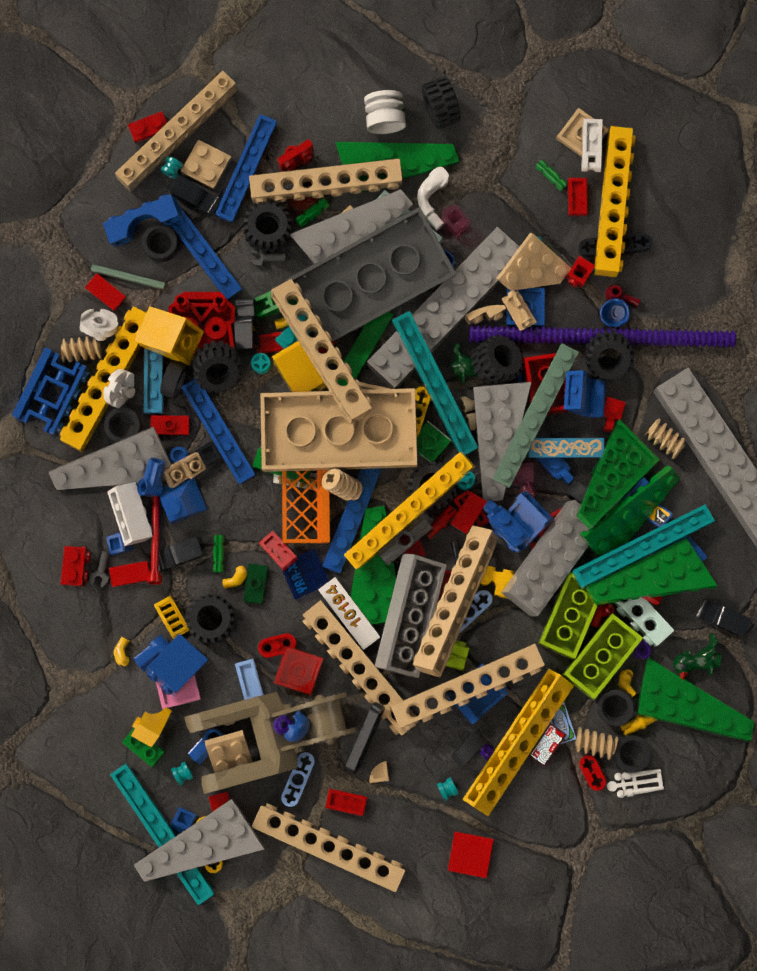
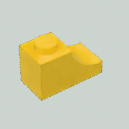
[131,707,171,747]

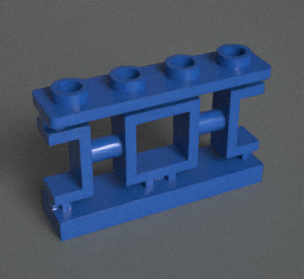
[11,347,90,437]

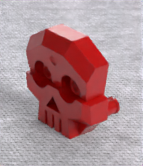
[168,292,236,362]

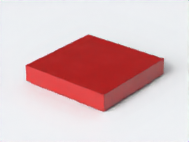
[274,646,323,695]
[448,831,493,878]

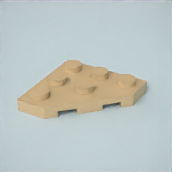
[496,233,571,291]

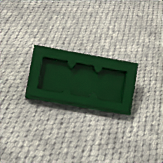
[243,563,268,604]

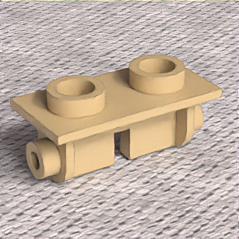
[502,290,537,331]

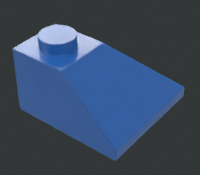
[160,477,207,525]

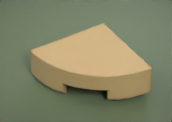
[369,761,389,783]

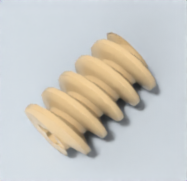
[61,336,102,363]
[645,418,686,460]
[322,468,362,501]
[575,727,618,760]

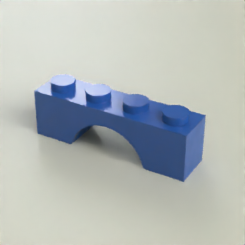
[103,194,184,247]

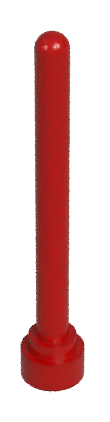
[147,496,162,585]

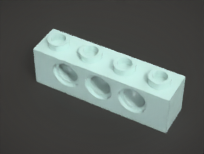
[614,597,674,647]

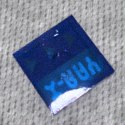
[281,549,329,600]

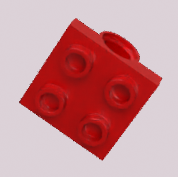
[277,139,314,172]

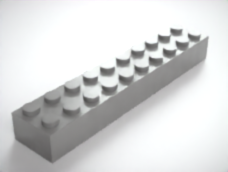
[367,227,519,389]
[653,368,757,548]

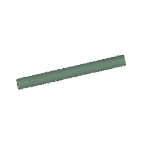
[91,264,166,290]

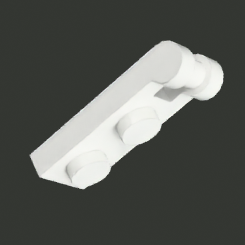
[581,119,602,172]

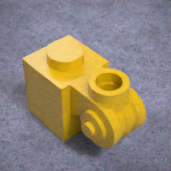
[480,566,514,599]

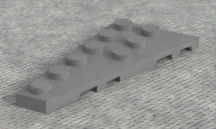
[290,189,413,264]
[473,382,531,502]
[49,427,172,490]
[134,799,265,882]

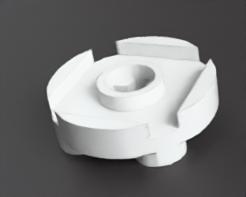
[80,309,118,341]
[103,369,135,408]

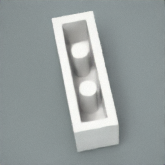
[108,482,153,546]

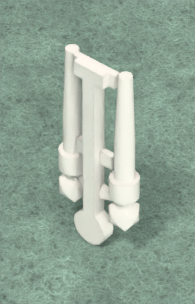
[607,769,664,798]

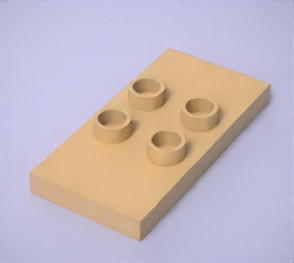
[260,388,417,472]

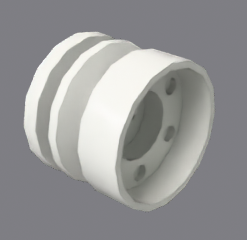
[364,90,406,134]

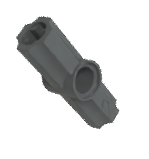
[377,515,432,565]

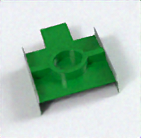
[416,421,451,463]

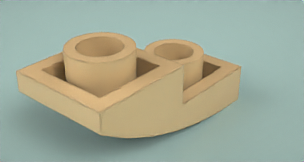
[465,305,506,325]
[163,452,206,488]

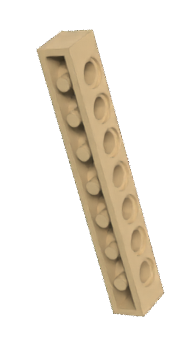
[115,70,237,192]
[249,159,402,205]
[271,279,372,424]
[413,525,499,677]
[303,600,420,736]
[391,644,544,730]
[252,803,405,892]

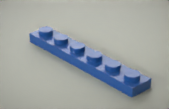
[215,114,277,223]
[170,206,243,301]
[181,379,256,485]
[322,468,382,574]

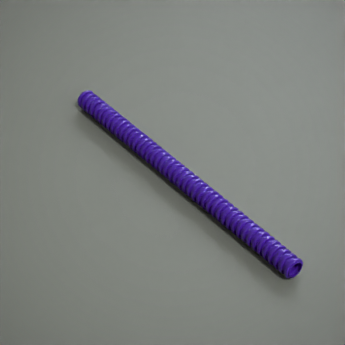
[469,326,736,348]

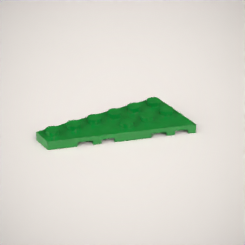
[335,142,459,196]
[576,419,660,530]
[579,465,680,557]
[345,506,396,629]
[586,538,717,605]
[636,658,754,742]

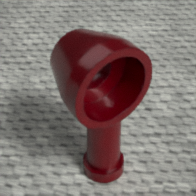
[605,285,640,308]

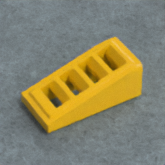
[154,596,190,639]

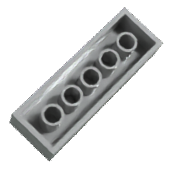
[501,500,600,616]
[374,554,446,678]

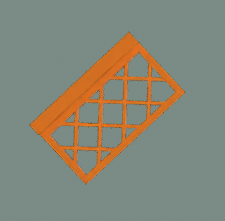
[282,470,330,544]

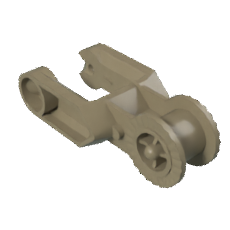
[184,692,357,794]

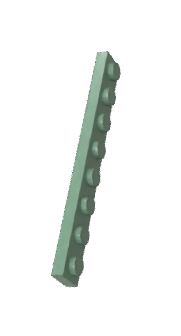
[492,343,578,488]

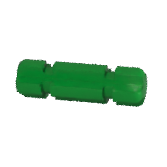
[536,160,567,191]
[296,198,329,227]
[213,535,225,573]

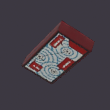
[528,723,567,767]

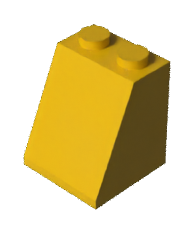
[134,306,204,366]
[272,341,327,392]

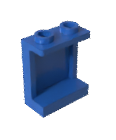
[564,370,606,418]
[491,492,554,553]
[146,633,208,697]
[447,664,508,724]

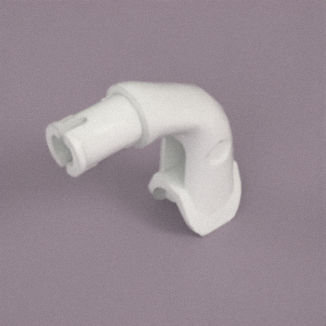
[417,167,449,231]

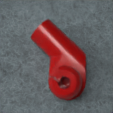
[590,603,614,628]

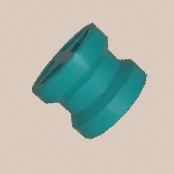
[160,156,183,179]
[251,353,271,375]
[457,471,475,491]
[171,761,194,786]
[437,777,459,801]

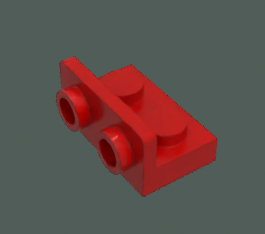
[60,546,91,587]

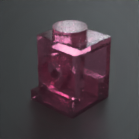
[441,204,470,237]
[513,463,534,485]

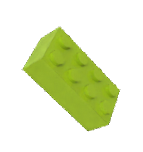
[537,572,598,660]
[562,613,643,700]

